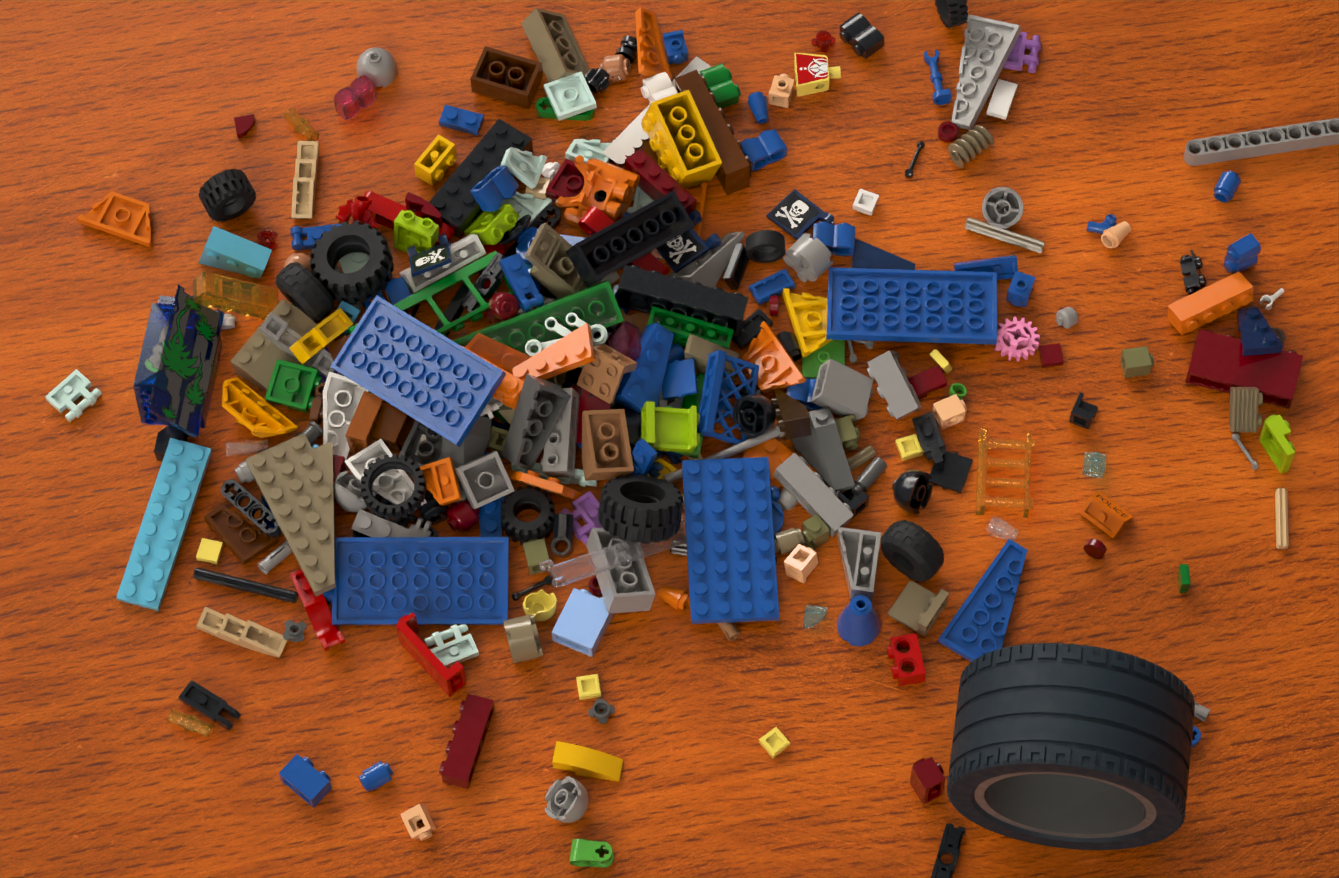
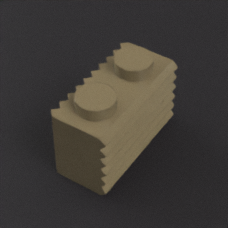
[1229,387,1263,432]

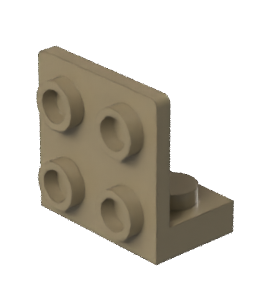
[888,581,949,637]

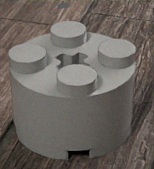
[783,233,833,282]

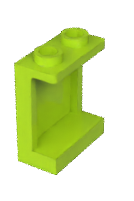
[641,401,700,453]

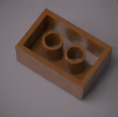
[470,46,543,109]

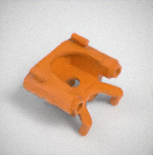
[556,155,640,229]

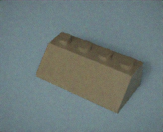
[521,8,590,83]

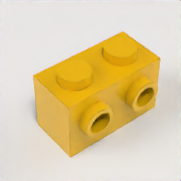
[414,134,457,186]

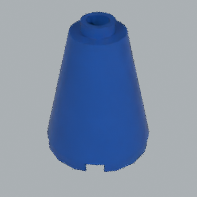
[837,595,881,646]

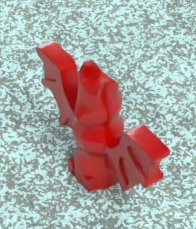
[335,196,381,230]

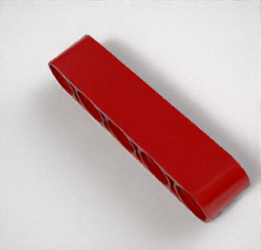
[363,191,454,247]
[578,206,669,275]

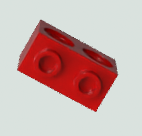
[886,633,926,686]

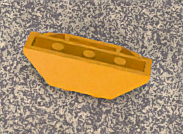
[222,377,298,438]

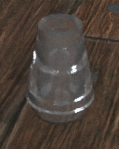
[985,516,1019,541]

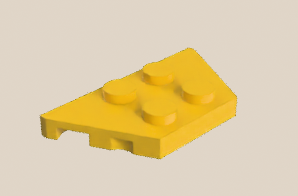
[782,288,832,358]

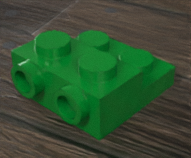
[265,359,322,413]

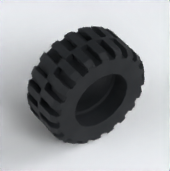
[310,221,394,304]
[598,474,683,544]

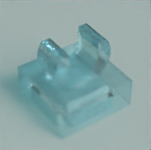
[1082,452,1107,478]

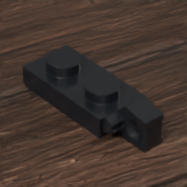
[912,412,946,470]

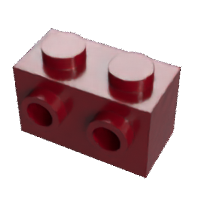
[910,757,945,805]

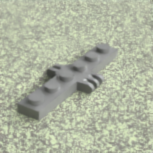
[351,509,432,537]

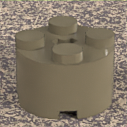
[503,614,543,664]

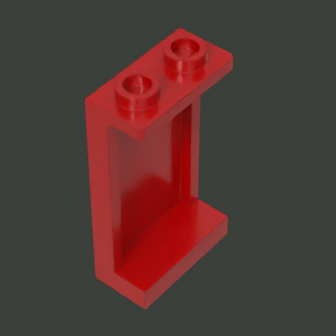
[396,612,467,697]

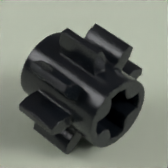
[584,68,610,93]

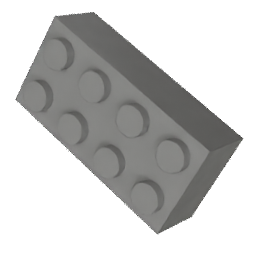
[586,528,656,614]

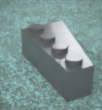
[501,374,571,471]

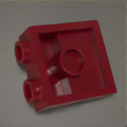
[546,159,584,209]

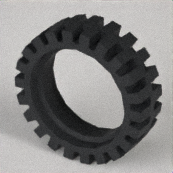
[935,0,968,28]
[360,454,426,520]

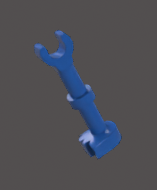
[924,50,952,105]

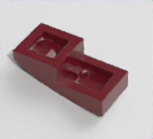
[405,192,443,229]
[908,365,947,400]

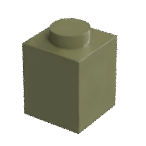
[1120,346,1154,378]
[523,538,551,575]

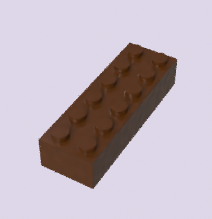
[674,70,752,195]

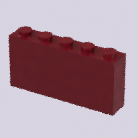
[1185,329,1303,409]

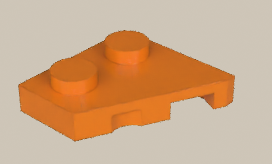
[420,457,462,506]

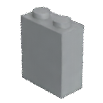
[811,359,873,422]

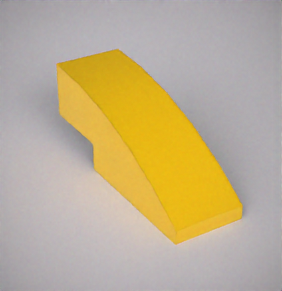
[289,308,353,365]
[552,741,623,782]

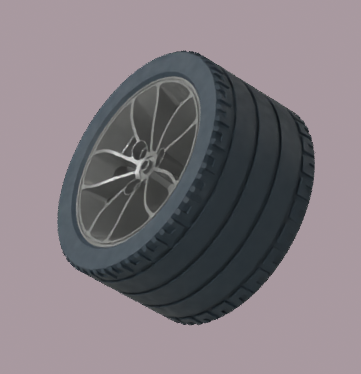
[947,643,1195,850]

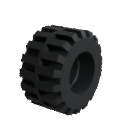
[199,169,256,222]
[500,486,555,545]

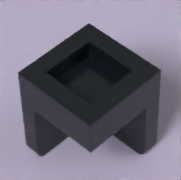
[1069,392,1098,430]
[836,489,869,519]

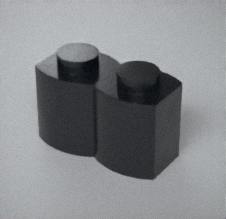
[839,12,885,59]

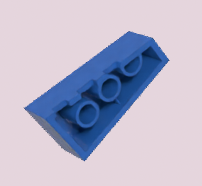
[614,323,674,414]

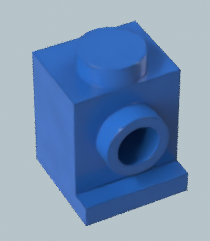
[663,30,688,64]

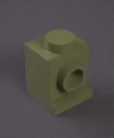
[834,414,860,451]
[488,426,508,460]
[802,514,829,550]

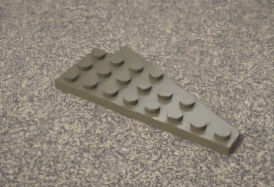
[245,433,336,596]

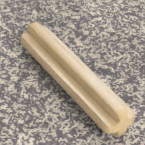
[1275,488,1289,550]

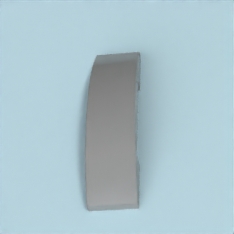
[259,312,334,378]

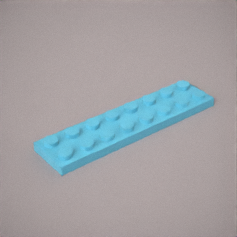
[116,438,212,611]

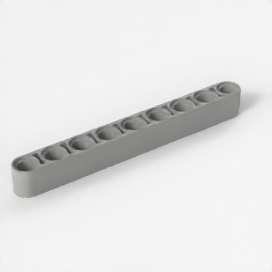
[1183,118,1339,166]

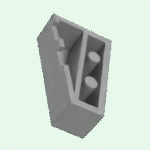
[837,527,881,603]

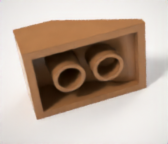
[582,409,634,481]

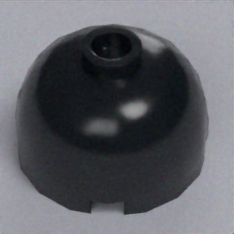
[732,394,776,438]
[892,470,933,514]

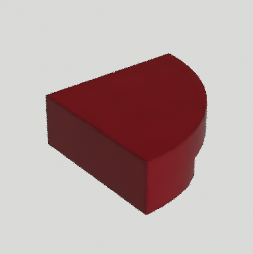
[234,114,255,138]

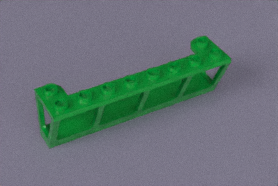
[348,251,516,337]

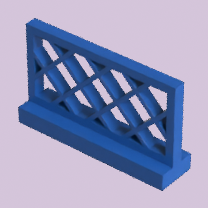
[697,350,759,445]

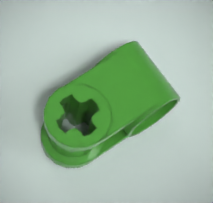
[569,839,614,868]

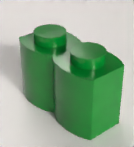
[699,63,741,108]

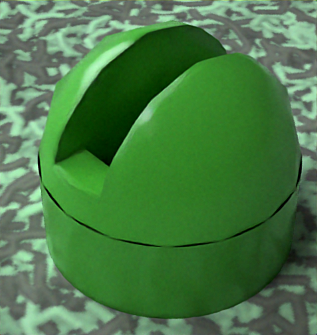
[949,383,967,400]

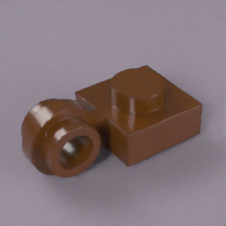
[309,382,325,424]

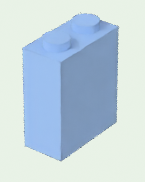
[552,588,614,657]

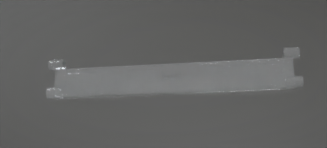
[540,514,686,587]

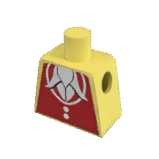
[794,53,841,96]

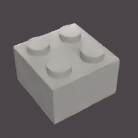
[455,451,515,509]

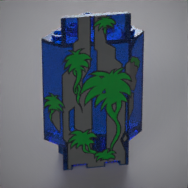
[133,285,225,437]

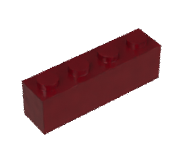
[625,149,697,215]
[439,694,495,789]

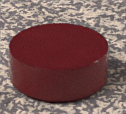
[938,121,958,143]
[770,295,778,316]
[1084,539,1107,559]

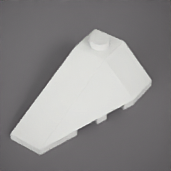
[323,372,369,460]
[345,439,427,514]

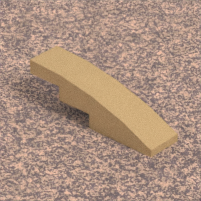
[291,141,319,219]
[195,607,287,658]

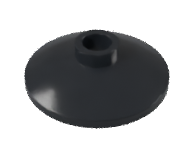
[499,214,531,245]

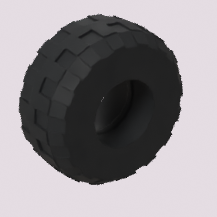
[275,262,335,322]
[880,520,944,582]

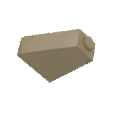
[685,334,741,382]

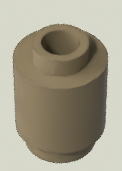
[774,528,805,555]

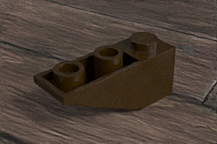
[771,388,812,440]

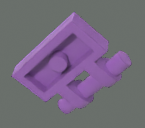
[1003,32,1042,73]
[560,491,603,546]

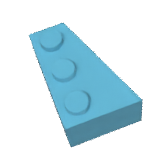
[198,226,272,279]

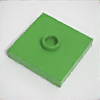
[802,340,845,379]

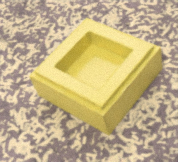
[930,349,952,374]
[895,434,923,461]
[196,538,224,565]
[576,674,602,700]
[759,727,790,758]

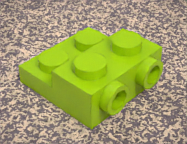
[464,204,520,245]
[394,210,439,253]
[1259,414,1295,474]

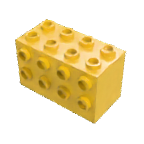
[641,90,722,188]

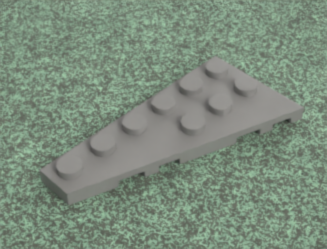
[951,14,1022,130]

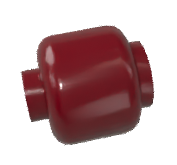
[489,291,519,320]
[447,501,480,532]

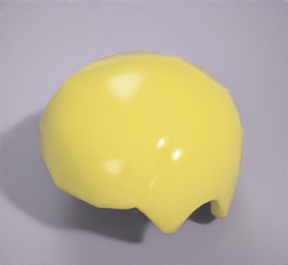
[523,589,557,621]

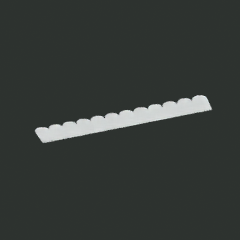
[602,56,711,164]

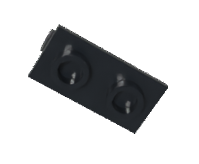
[1180,250,1207,295]

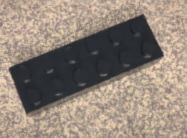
[429,119,533,239]
[566,191,695,288]
[617,265,748,338]

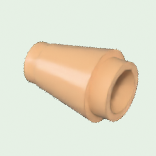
[1101,221,1131,249]

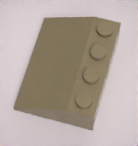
[230,299,336,393]

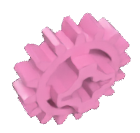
[995,317,1040,362]

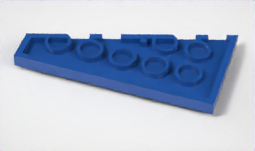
[938,539,1027,662]

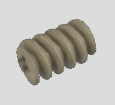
[948,125,994,168]

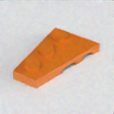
[465,333,531,375]

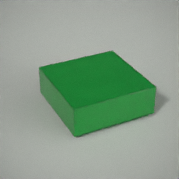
[1177,564,1190,593]

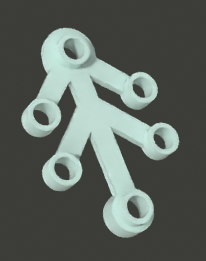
[525,313,608,368]

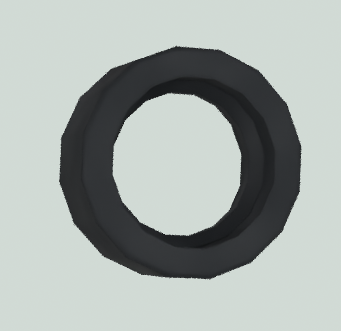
[746,230,786,263]

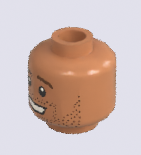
[600,54,631,82]

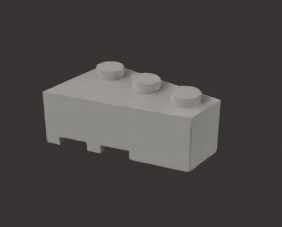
[867,350,922,419]

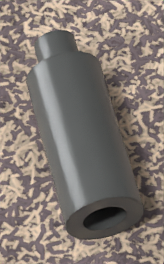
[852,457,887,495]

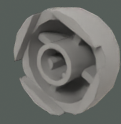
[356,47,397,89]
[982,186,1024,229]
[334,471,377,512]
[545,776,589,823]

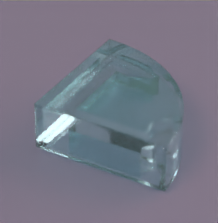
[803,605,828,628]

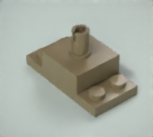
[524,223,602,299]

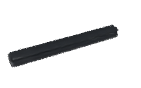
[193,567,298,603]

